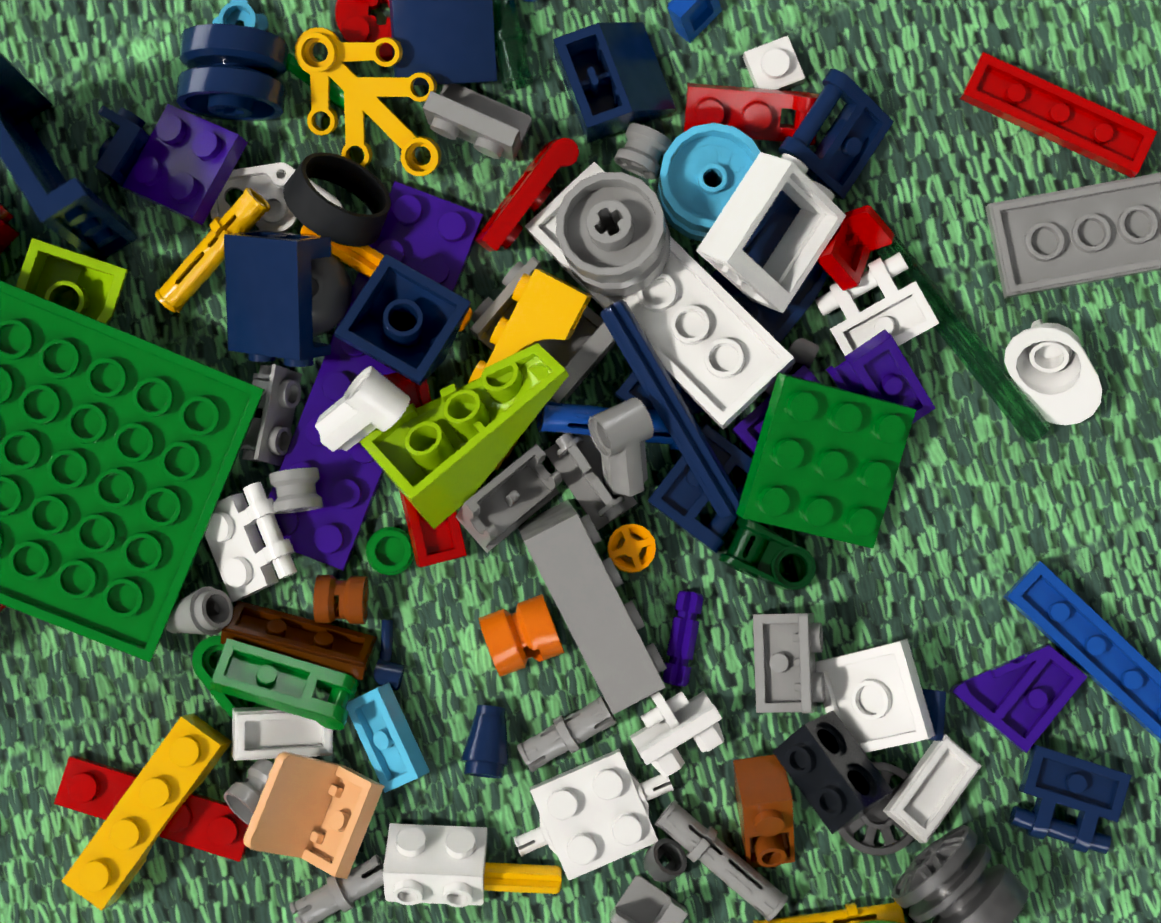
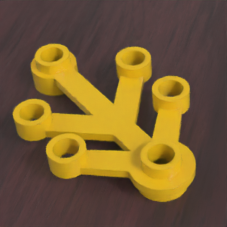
[295,27,441,176]

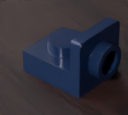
[95,105,150,188]

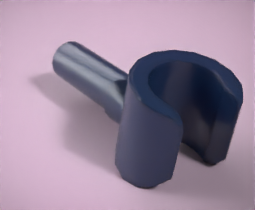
[374,620,405,691]

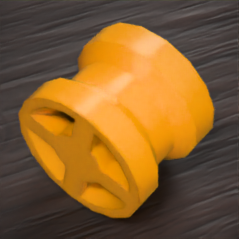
[607,523,656,573]

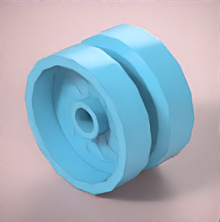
[657,123,761,241]

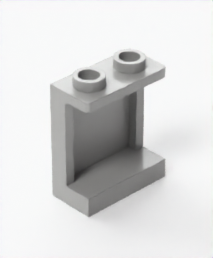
[470,256,616,403]

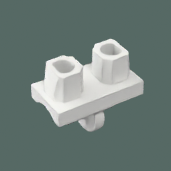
[630,691,724,777]

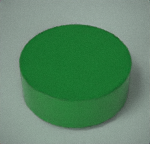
[366,527,415,576]

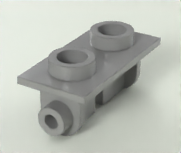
[241,364,302,467]
[544,433,638,530]

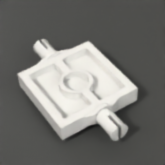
[513,749,674,881]

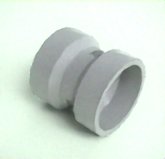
[223,759,274,825]

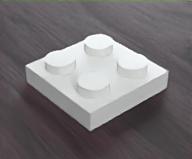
[816,639,935,753]

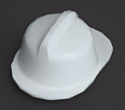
[1004,319,1103,425]

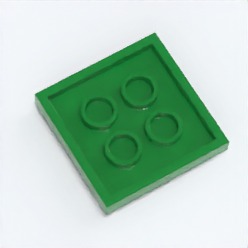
[736,372,916,548]

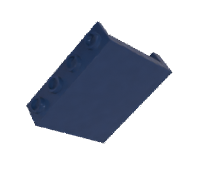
[0,52,138,261]

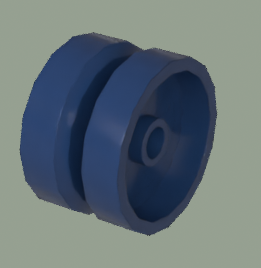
[176,23,288,121]

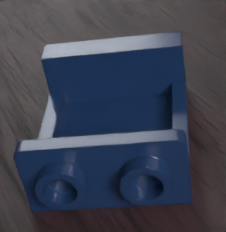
[224,230,331,367]

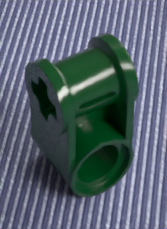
[718,516,816,592]

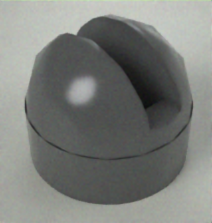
[643,838,687,883]

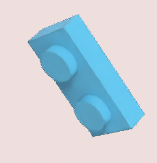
[346,682,430,793]

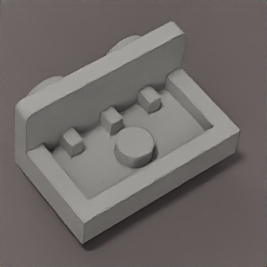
[423,84,532,162]
[753,613,825,714]

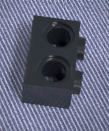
[772,711,893,834]

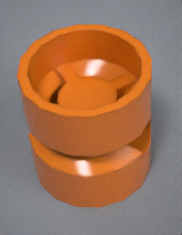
[478,594,565,677]

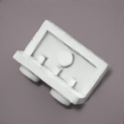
[383,823,487,907]

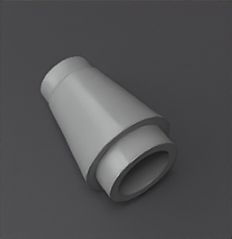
[166,586,233,635]

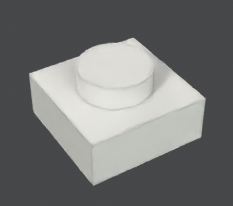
[743,35,805,90]

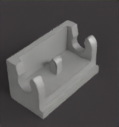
[456,444,562,553]

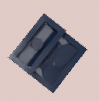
[389,0,497,86]

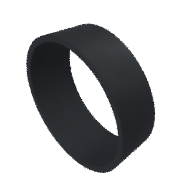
[283,152,391,247]

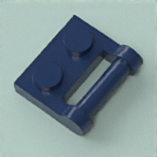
[778,69,894,200]
[647,424,752,554]

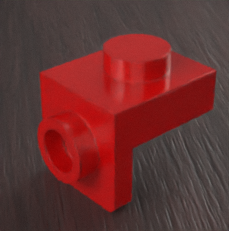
[817,205,895,291]

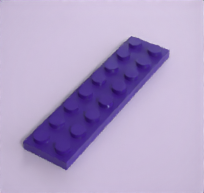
[257,181,484,571]

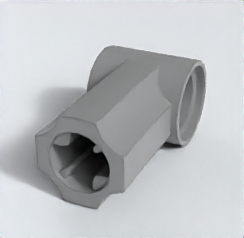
[588,398,654,497]

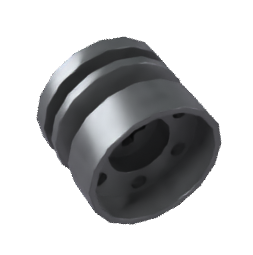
[891,825,1029,923]

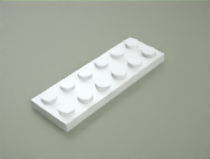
[525,162,795,430]

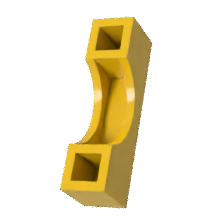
[468,268,592,470]
[62,713,232,911]

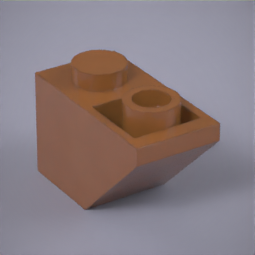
[733,754,795,868]

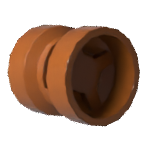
[313,575,369,624]

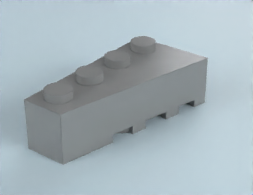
[518,500,667,715]

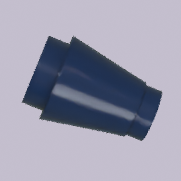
[461,705,509,778]

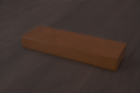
[220,601,377,680]

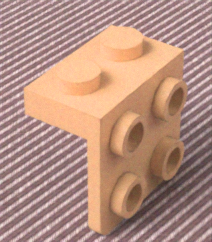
[244,752,384,879]

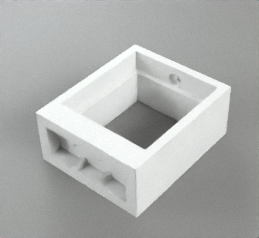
[696,152,846,313]

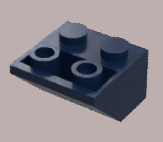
[553,22,676,144]

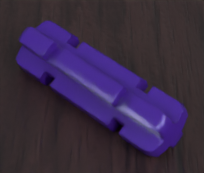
[662,590,704,687]

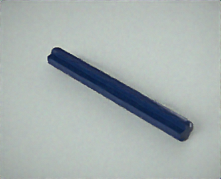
[601,300,741,518]

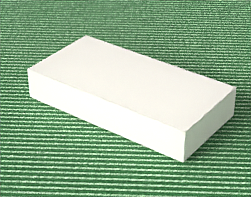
[232,707,333,761]
[883,734,982,843]

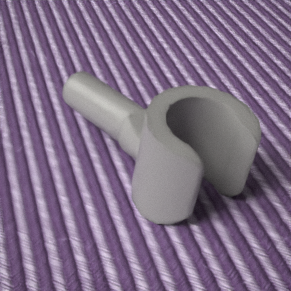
[765,338,819,395]

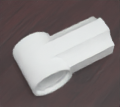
[315,366,410,452]

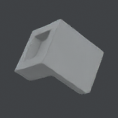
[610,875,688,923]

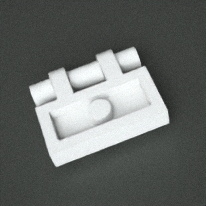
[815,252,940,356]
[205,482,297,602]

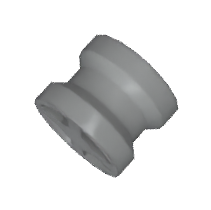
[614,123,672,180]
[269,467,323,514]

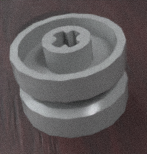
[556,172,670,296]

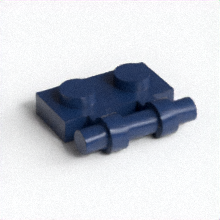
[1009,744,1132,854]

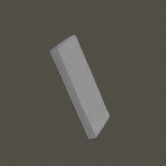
[985,172,1161,299]

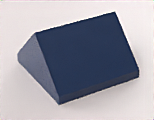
[334,254,471,385]

